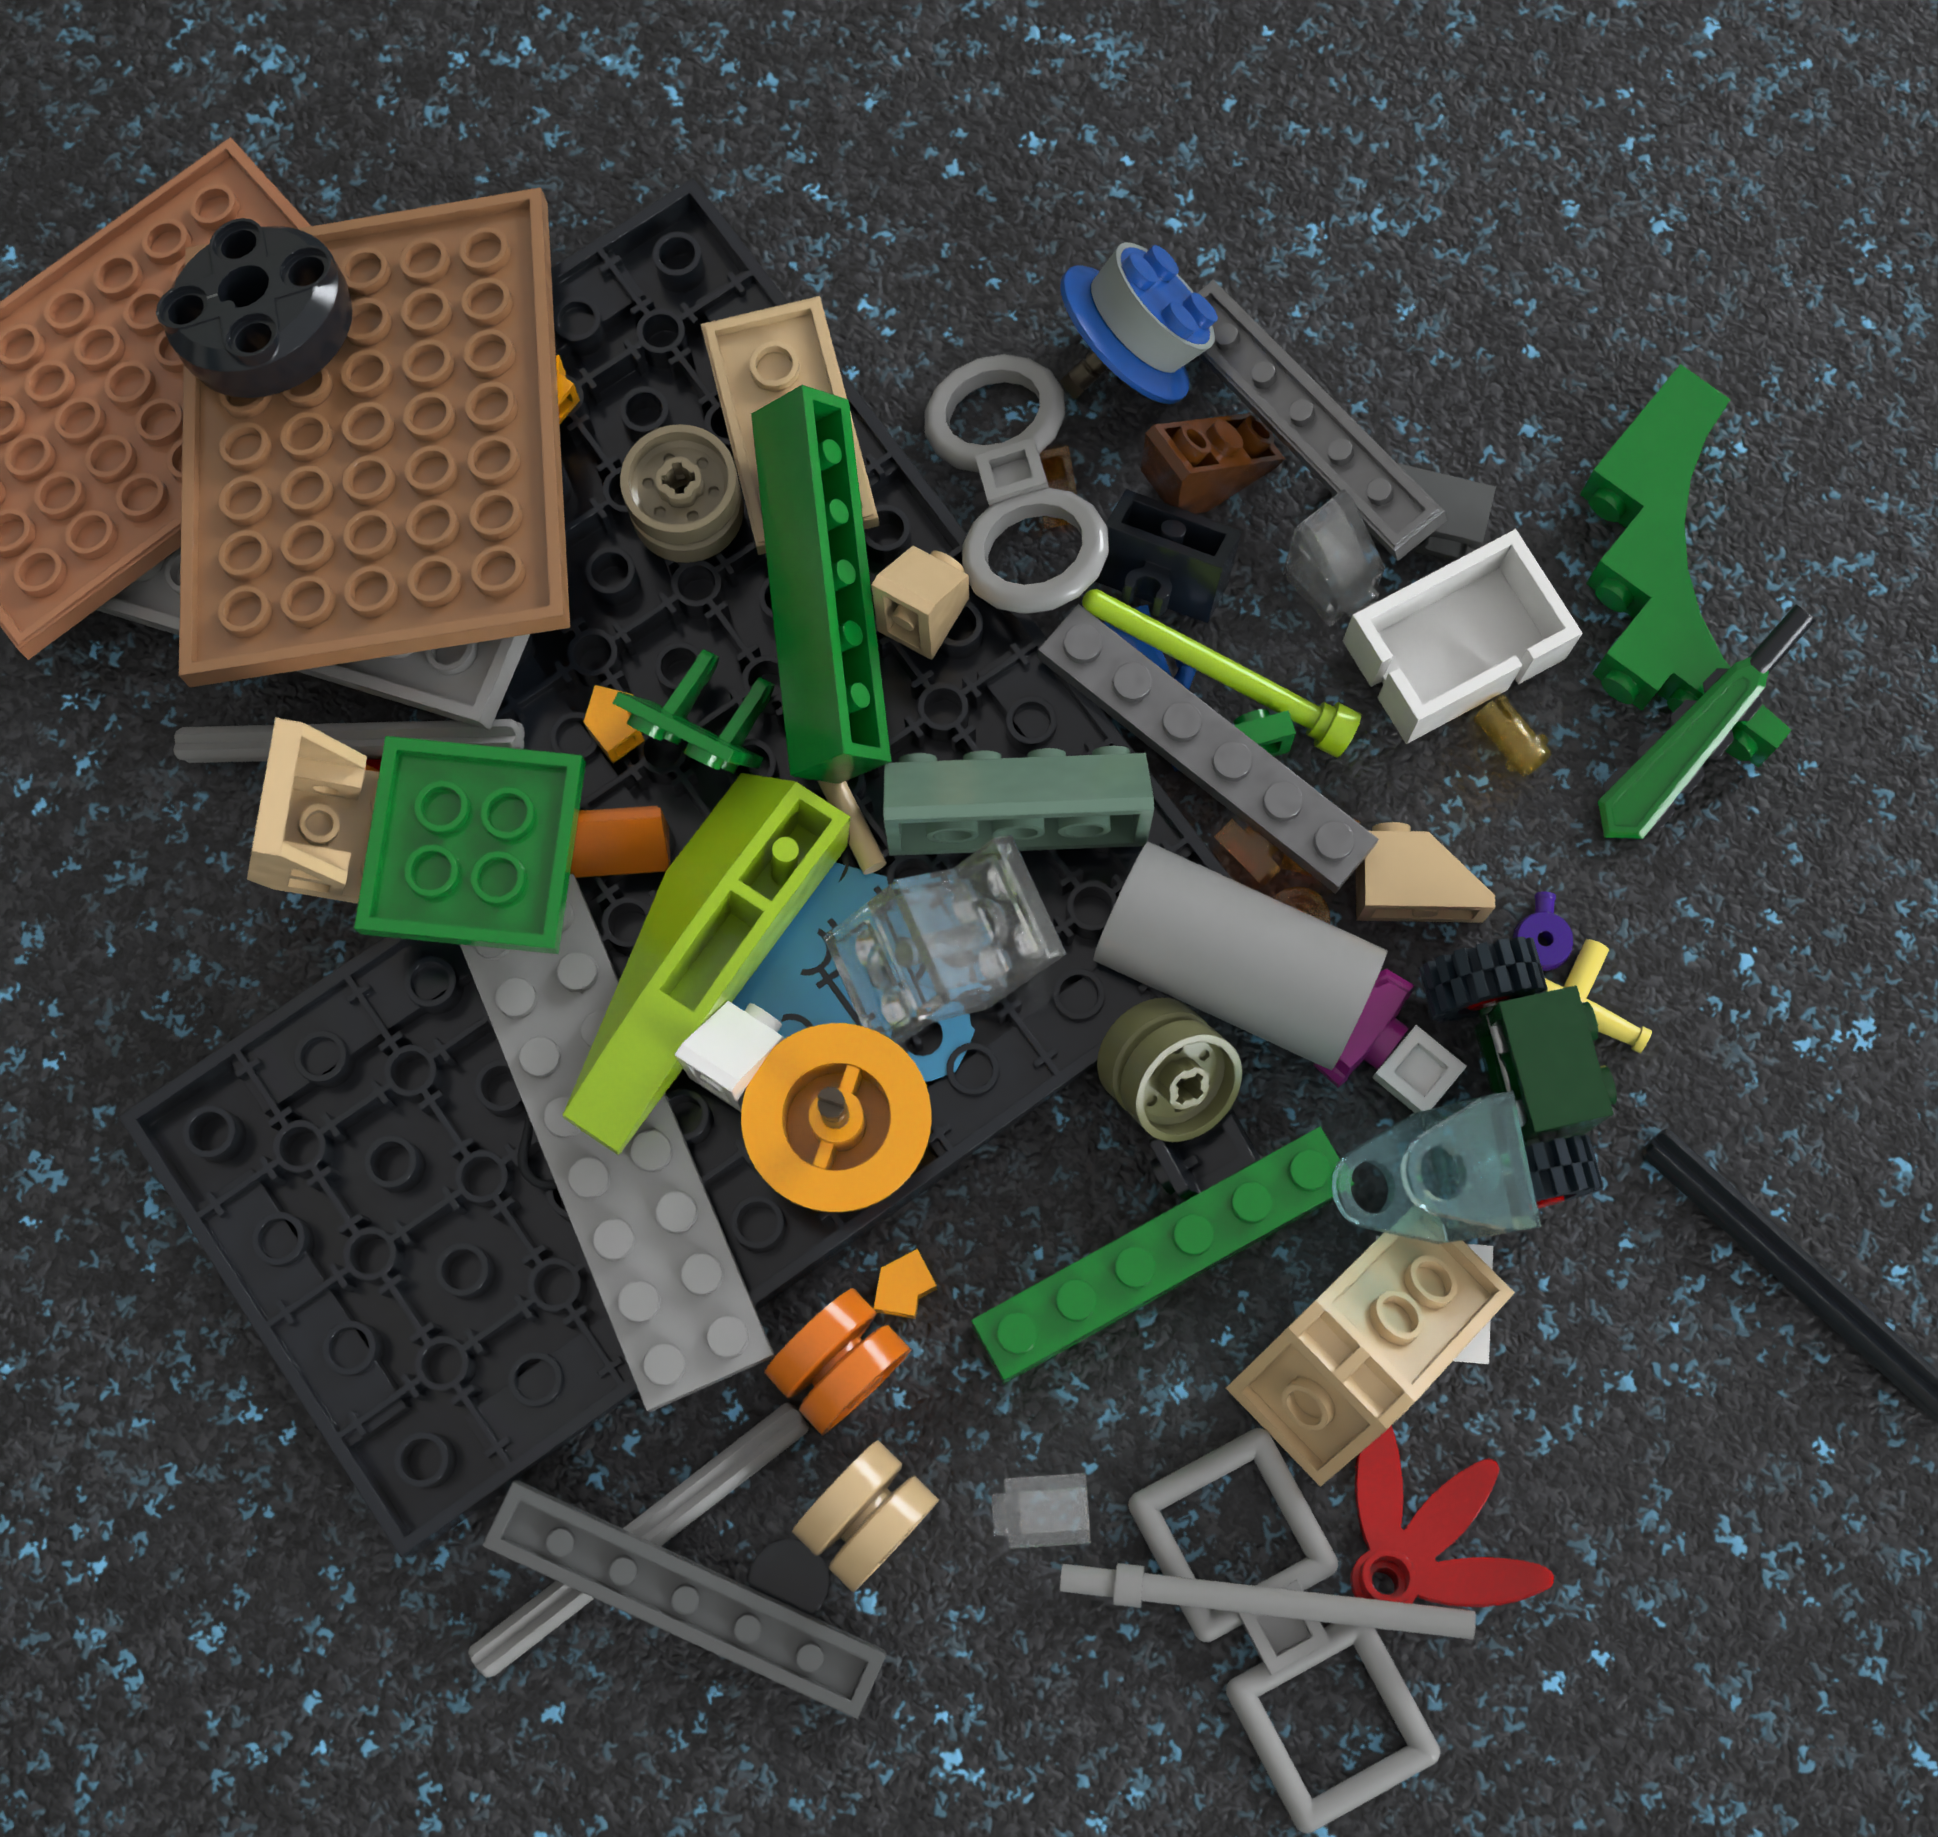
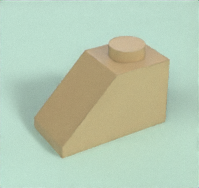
[871,546,969,660]
[1356,822,1495,923]

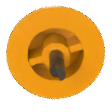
[741,1023,931,1212]

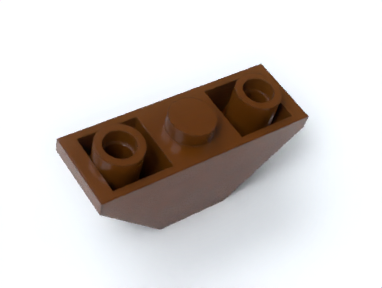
[1141,413,1285,514]

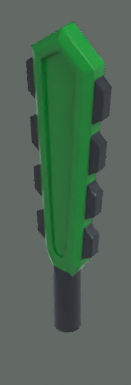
[1598,605,1816,839]

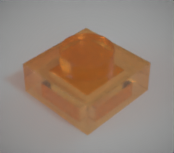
[1214,819,1281,887]

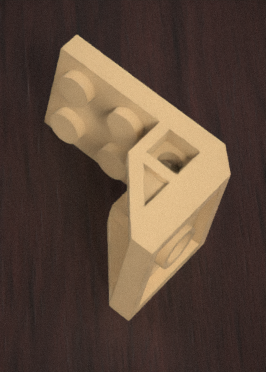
[247,718,379,904]
[1226,1197,1515,1487]

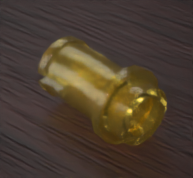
[1473,695,1552,777]

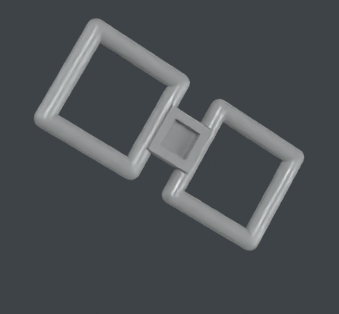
[1128,1428,1440,1833]

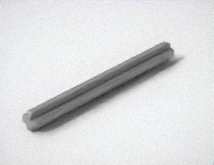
[173,719,525,763]
[468,1403,809,1678]

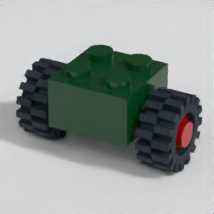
[1419,937,1617,1217]

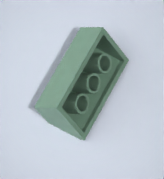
[884,746,1154,856]

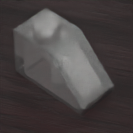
[1282,489,1385,627]

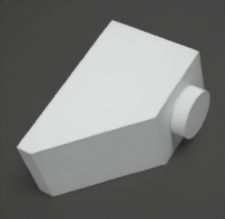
[674,1001,784,1112]

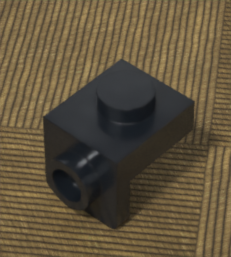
[1149,1107,1260,1200]

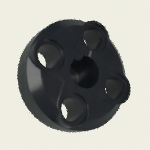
[156,218,353,398]

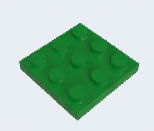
[354,736,586,954]

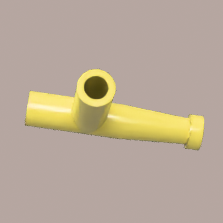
[1545,939,1652,1053]

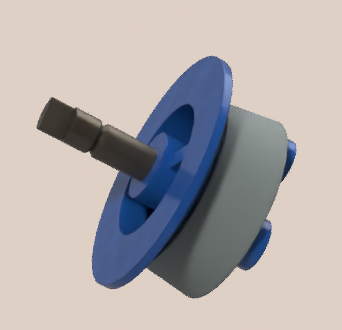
[1059,243,1218,404]

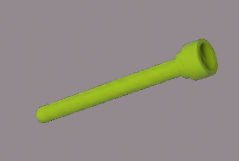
[1082,589,1361,758]

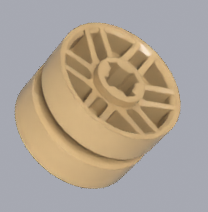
[792,1440,939,1593]

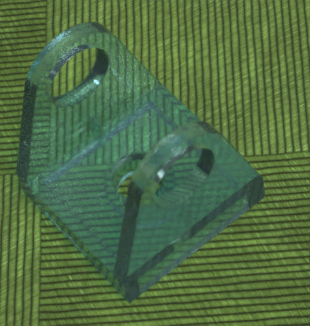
[1332,1091,1541,1244]

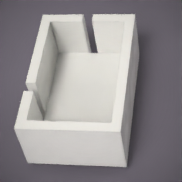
[1343,529,1583,744]

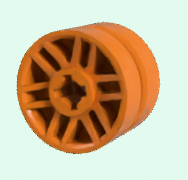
[764,1288,911,1435]

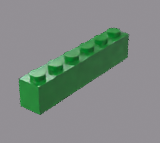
[751,385,891,784]
[971,1126,1354,1384]

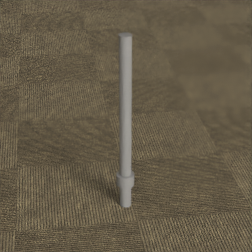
[1060,1563,1476,1639]

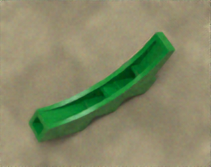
[1580,364,1791,767]

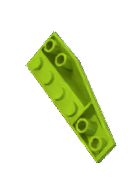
[563,773,851,1156]

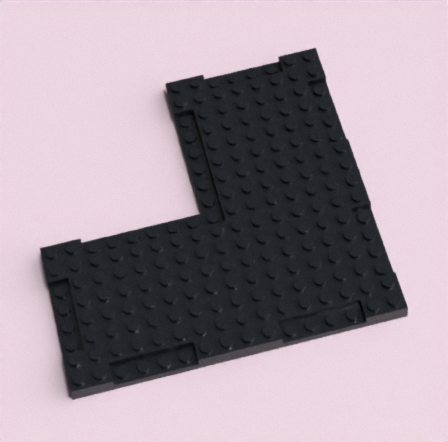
[118,178,1232,1557]

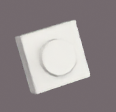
[1372,1025,1467,1119]

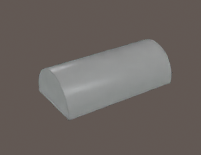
[1093,841,1387,1071]

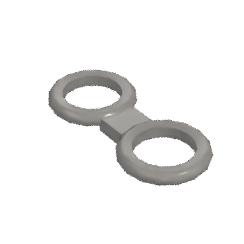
[924,354,1109,614]

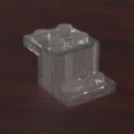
[823,835,1066,1045]

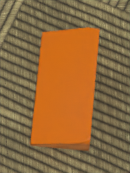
[570,806,671,878]

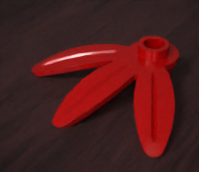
[1350,1425,1554,1607]

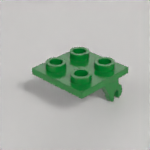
[613,649,775,773]

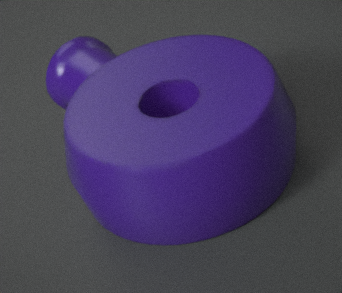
[1512,892,1573,971]

